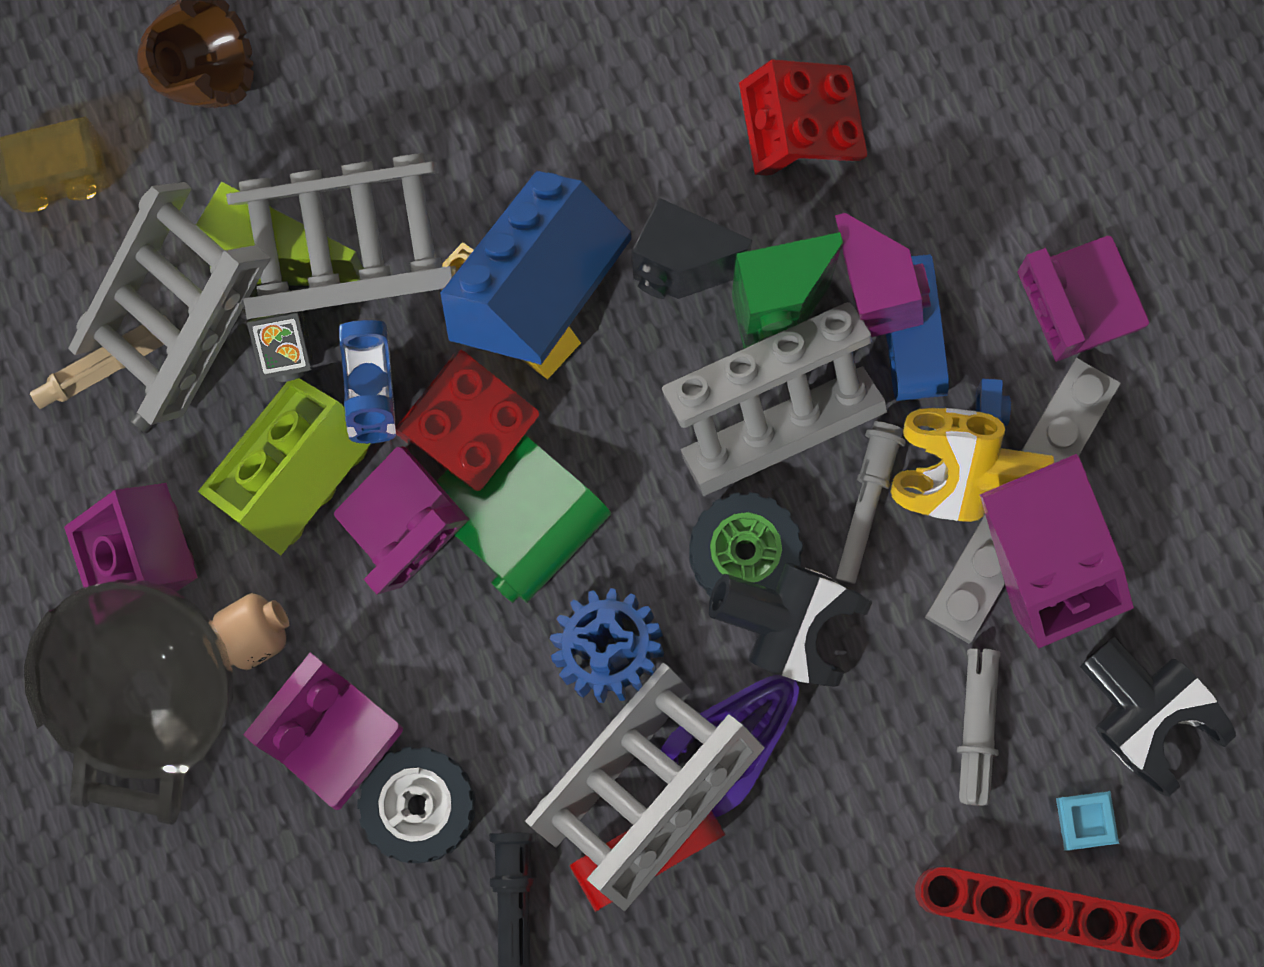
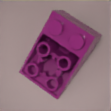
[980,454,1134,649]

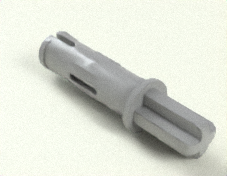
[957,649,1001,806]

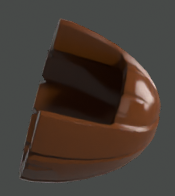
[137,0,254,108]

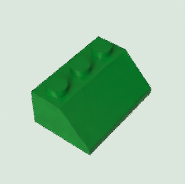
[732,232,843,349]

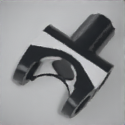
[709,562,872,687]
[1080,636,1236,797]

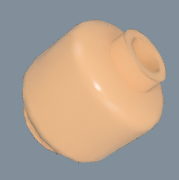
[209,593,289,670]

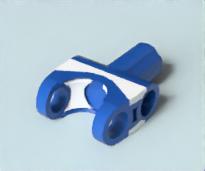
[339,320,396,444]

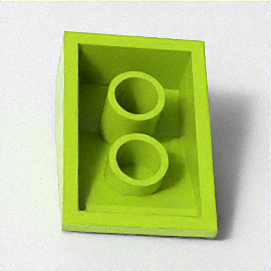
[196,181,364,286]

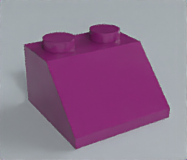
[835,213,931,337]
[64,483,198,621]

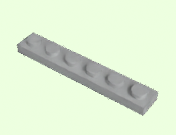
[925,358,1120,644]

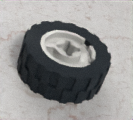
[357,747,476,863]

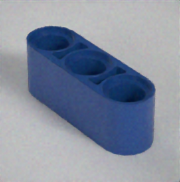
[886,254,949,401]

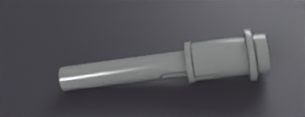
[836,421,906,584]

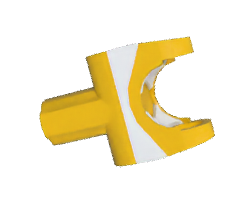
[891,408,1054,522]

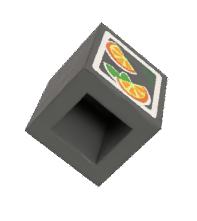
[247,311,313,382]

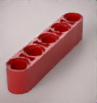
[915,867,1180,959]

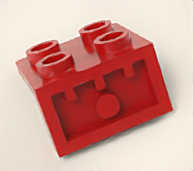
[739,59,867,176]
[396,349,539,491]

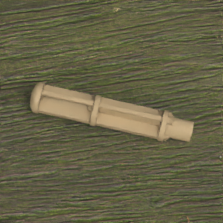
[30,315,169,409]

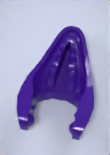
[661,674,799,817]

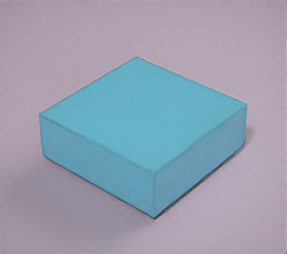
[1056,791,1119,851]

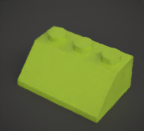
[198,378,371,556]

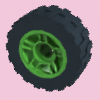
[689,492,803,597]

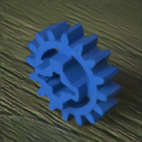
[550,588,664,703]

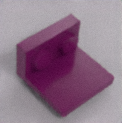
[1017,236,1149,362]
[334,446,469,595]
[243,653,403,810]

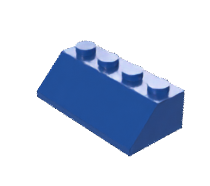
[440,171,632,365]

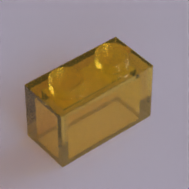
[0,116,110,212]

